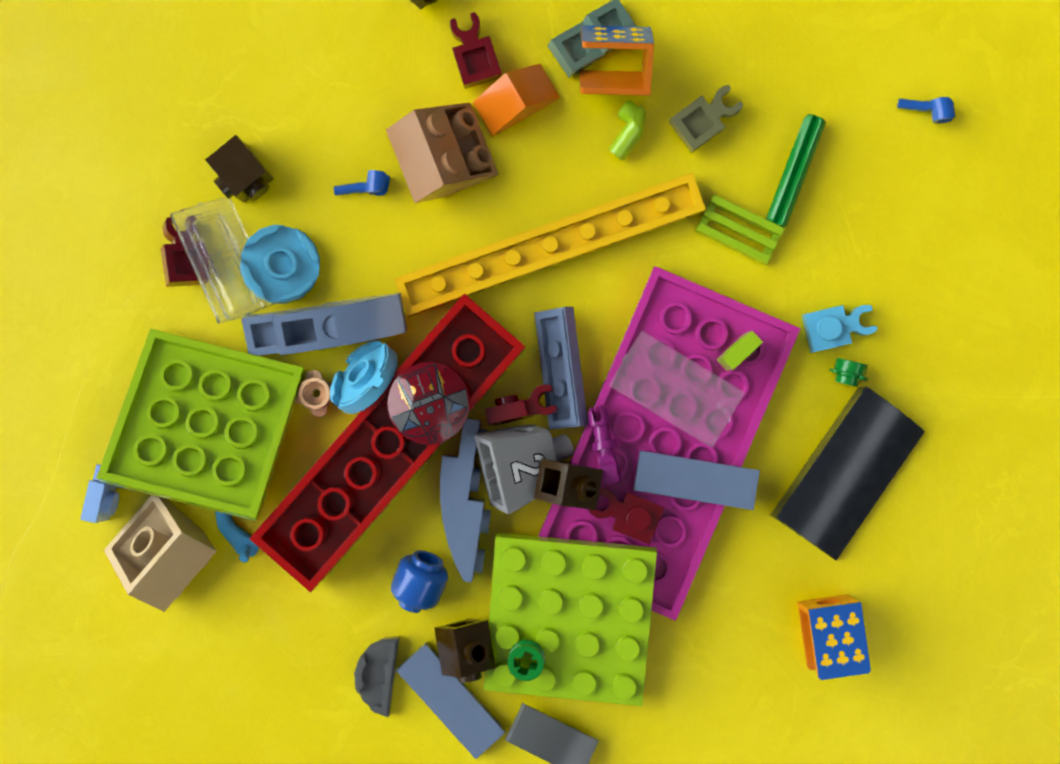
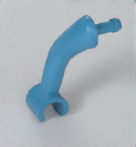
[215,511,259,563]

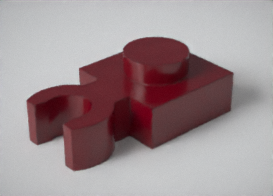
[450,12,502,89]
[161,217,209,287]
[588,487,664,545]

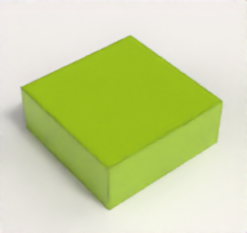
[716,331,763,371]

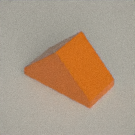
[473,64,560,137]

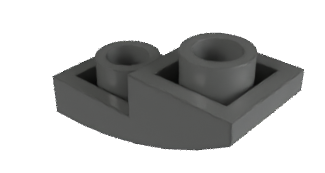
[505,703,599,764]

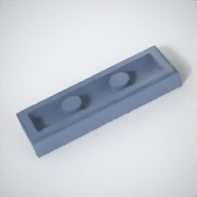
[534,307,588,430]
[633,450,760,510]
[396,642,506,759]

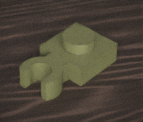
[669,85,743,153]

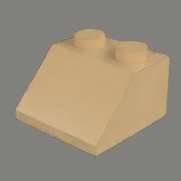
[104,495,216,612]

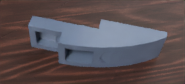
[241,293,408,356]
[440,418,491,583]

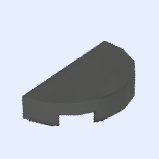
[354,636,400,717]

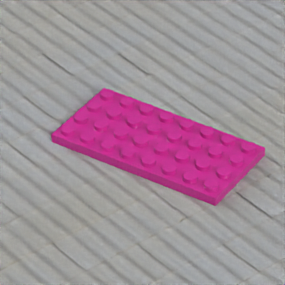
[538,266,801,621]

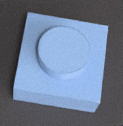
[80,480,119,523]

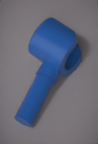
[897,97,955,124]
[334,170,390,196]

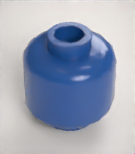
[391,550,448,613]

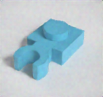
[801,305,877,353]

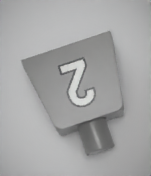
[474,424,573,514]

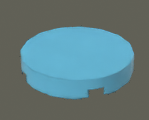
[240,225,320,304]
[330,340,398,414]

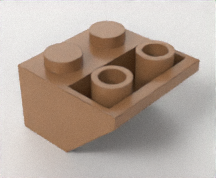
[386,102,499,203]

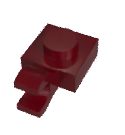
[485,384,559,426]

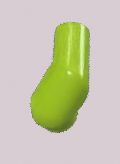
[609,100,646,161]

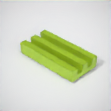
[695,194,785,265]

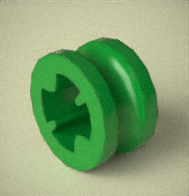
[508,639,545,681]

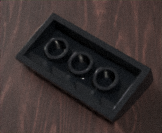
[770,386,925,560]

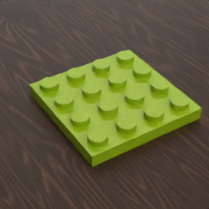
[96,329,305,522]
[484,532,657,706]

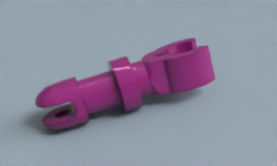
[588,405,621,485]

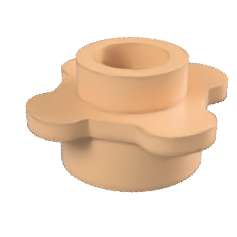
[296,370,332,417]

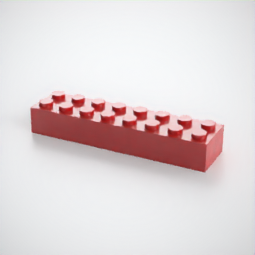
[249,293,526,593]

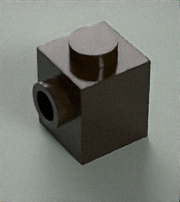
[205,135,274,203]
[534,458,604,510]
[434,619,496,683]

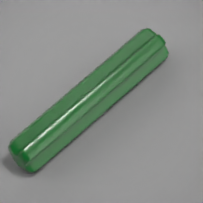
[766,114,826,228]

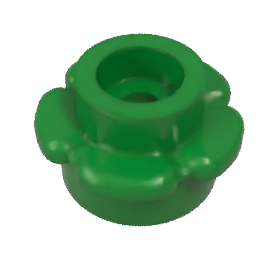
[829,357,869,387]

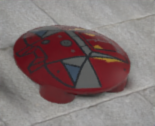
[387,362,470,445]

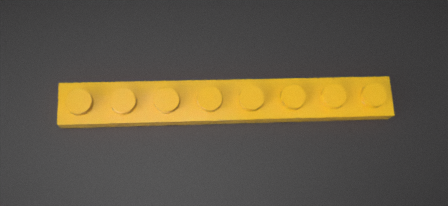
[394,173,706,317]

